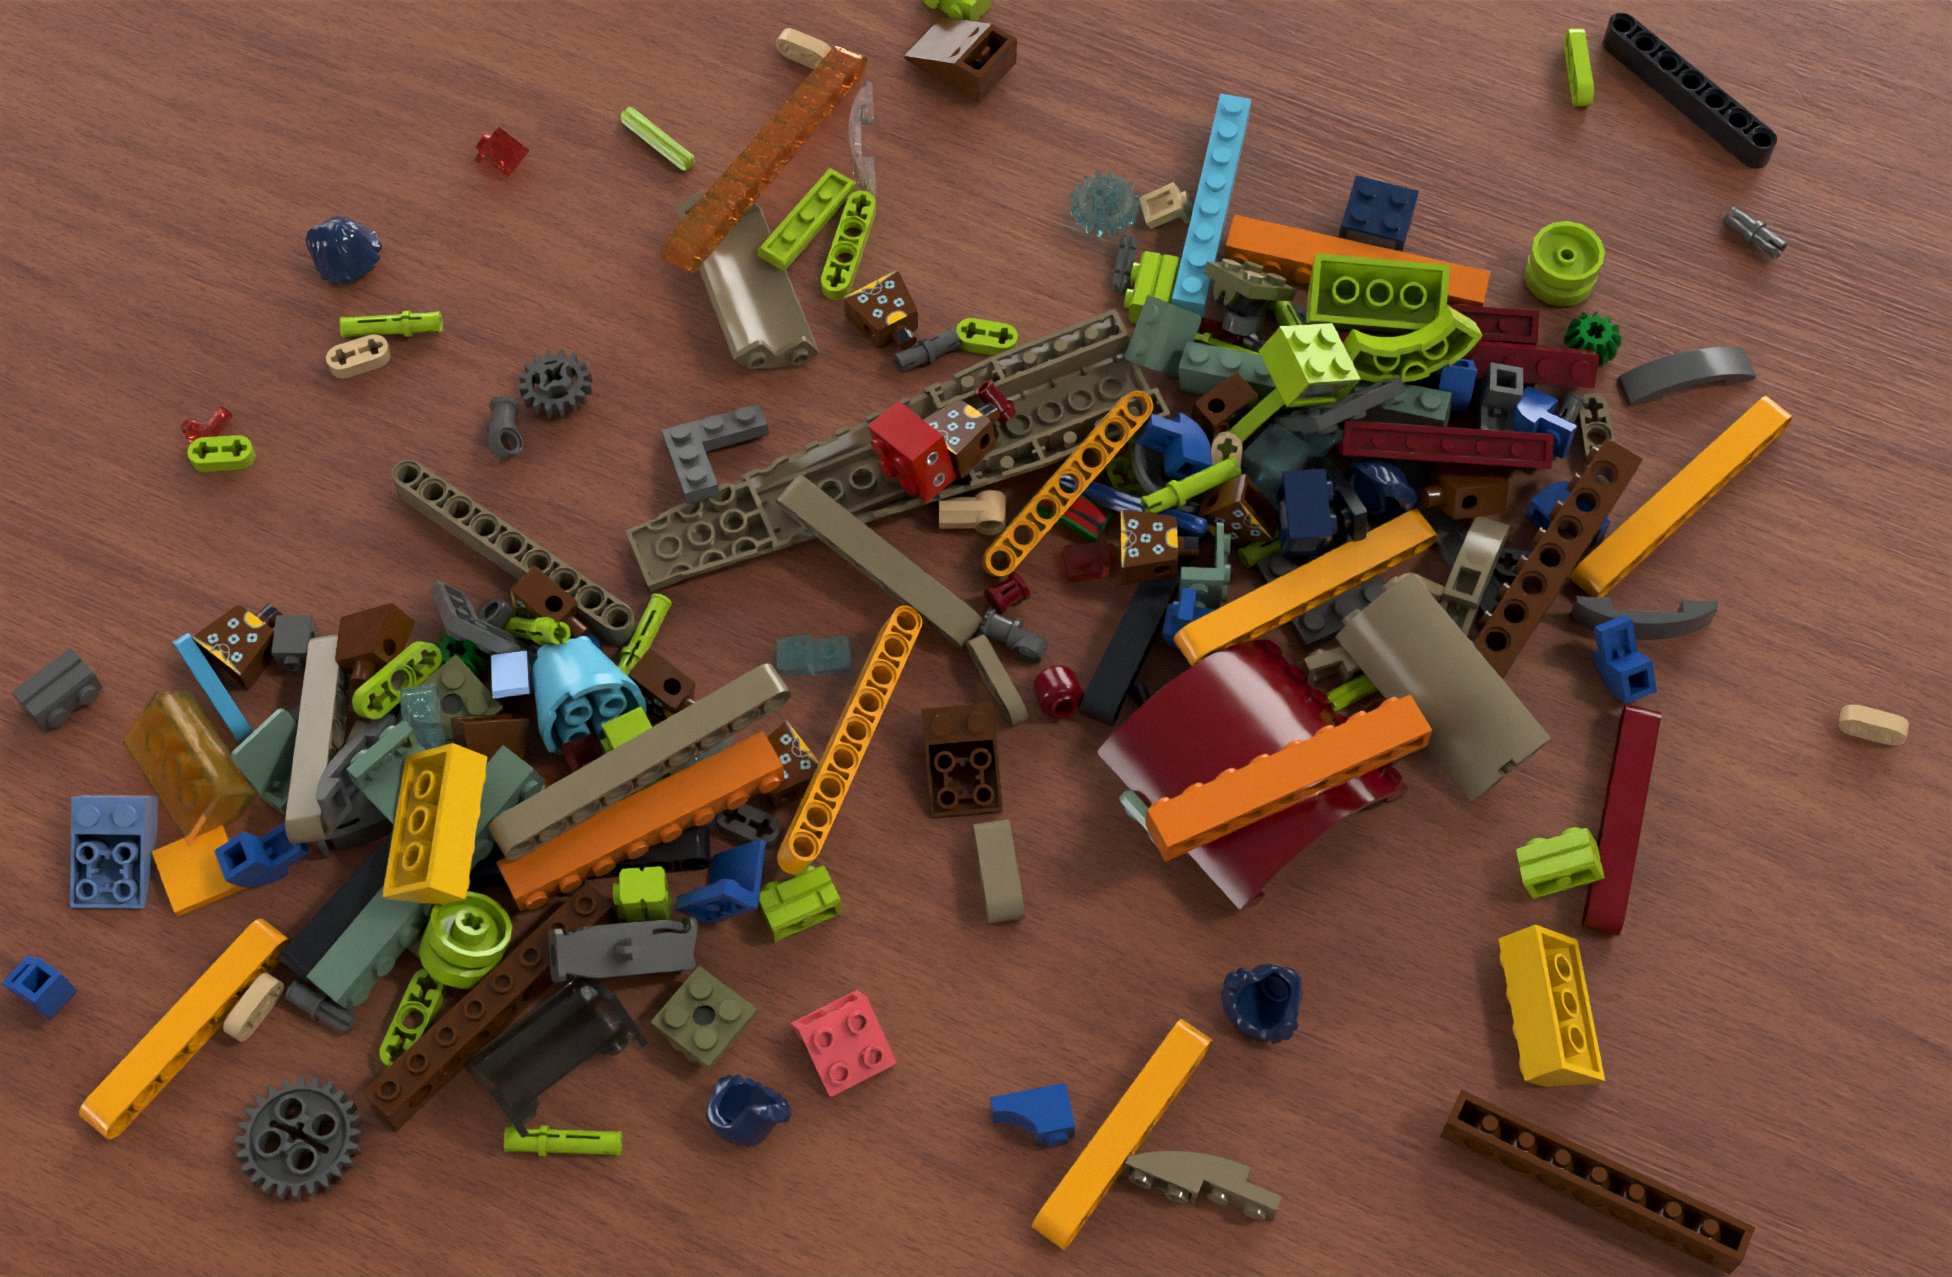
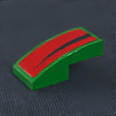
[1036,484,1113,544]

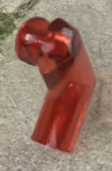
[1197,317,1239,345]
[181,406,233,442]

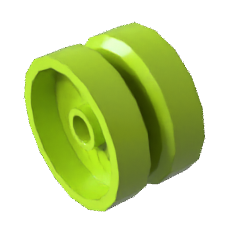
[1524,221,1605,307]
[419,891,512,989]

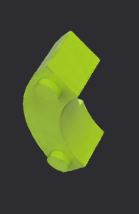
[1343,306,1483,383]

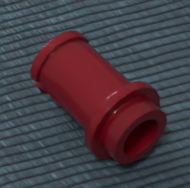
[975,380,1016,424]

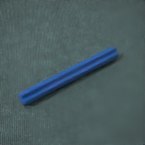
[1059,475,1208,539]

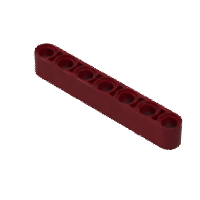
[1582,703,1661,936]

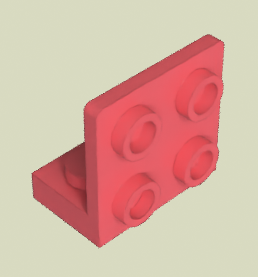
[790,990,896,1097]

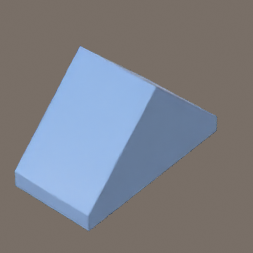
[491,651,534,698]

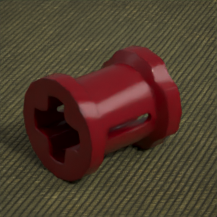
[984,571,1030,615]

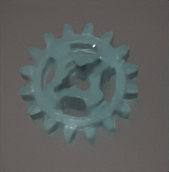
[1070,171,1140,236]

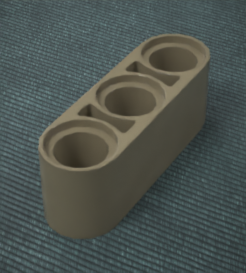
[972,819,1025,924]

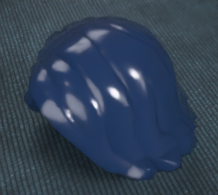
[305,216,382,285]
[1348,458,1418,521]
[1220,964,1303,1044]
[706,1074,792,1147]

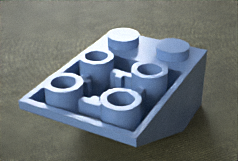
[70,795,158,908]

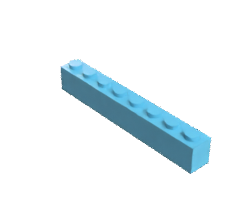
[1172,94,1252,327]

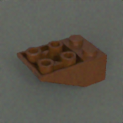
[904,17,1017,103]
[921,702,1003,817]

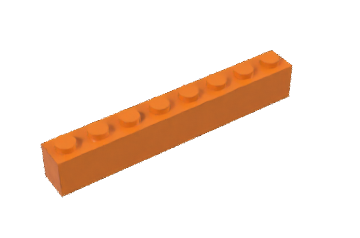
[1224,215,1491,307]
[1145,694,1432,862]
[496,730,785,912]

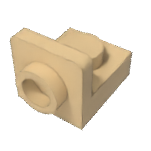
[1139,182,1193,229]

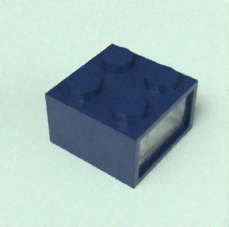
[1338,175,1419,252]
[1275,469,1337,558]

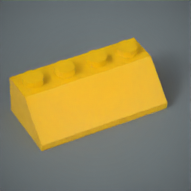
[382,743,488,905]
[1499,924,1605,1088]

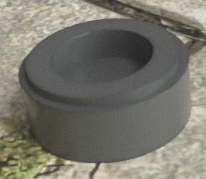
[478,598,513,629]

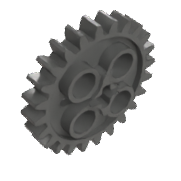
[235,1076,364,1202]

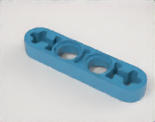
[172,633,253,745]

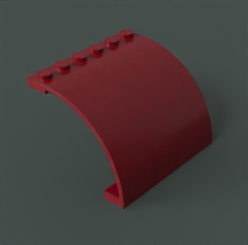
[1335,304,1554,469]
[1097,639,1409,910]

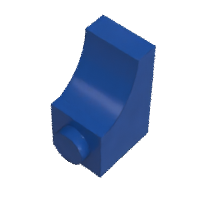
[990,1083,1076,1147]

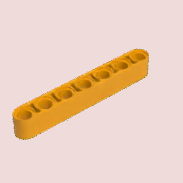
[981,390,1153,577]
[79,918,291,1140]
[1031,1019,1213,1250]

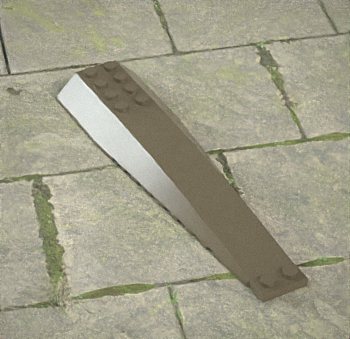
[625,309,1171,593]

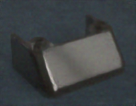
[464,977,648,1138]

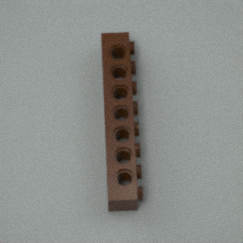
[1469,438,1643,679]
[363,883,618,1131]
[1440,1089,1755,1274]

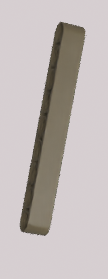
[391,460,636,647]
[488,663,792,861]

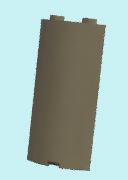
[675,188,820,370]
[1335,572,1551,803]

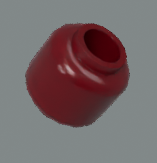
[1033,665,1084,719]

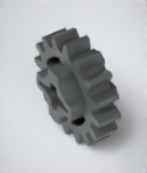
[519,349,592,419]

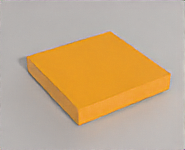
[151,823,247,918]

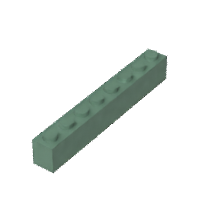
[1178,341,1452,427]
[306,745,546,1012]

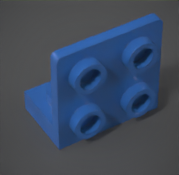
[675,839,766,925]

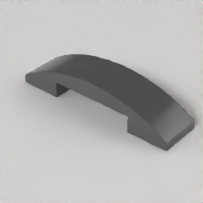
[1618,347,1756,406]
[1570,596,1718,640]
[316,715,398,830]

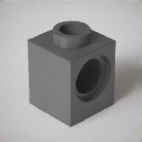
[272,615,319,672]

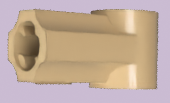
[939,490,1006,535]

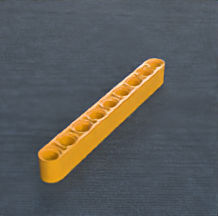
[1569,396,1793,597]
[1173,509,1438,666]
[777,606,922,875]

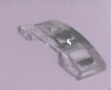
[848,80,876,200]

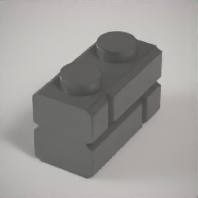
[11,648,103,732]

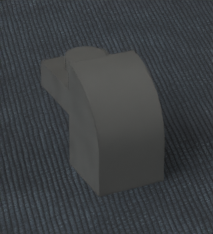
[1473,362,1523,432]

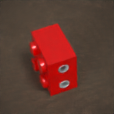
[868,401,957,503]

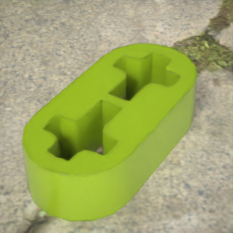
[956,318,1018,356]
[187,435,256,472]

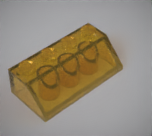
[122,691,257,846]

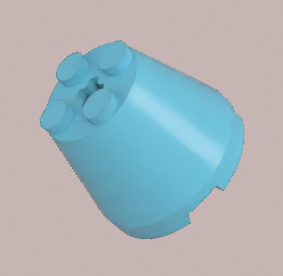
[532,636,646,763]

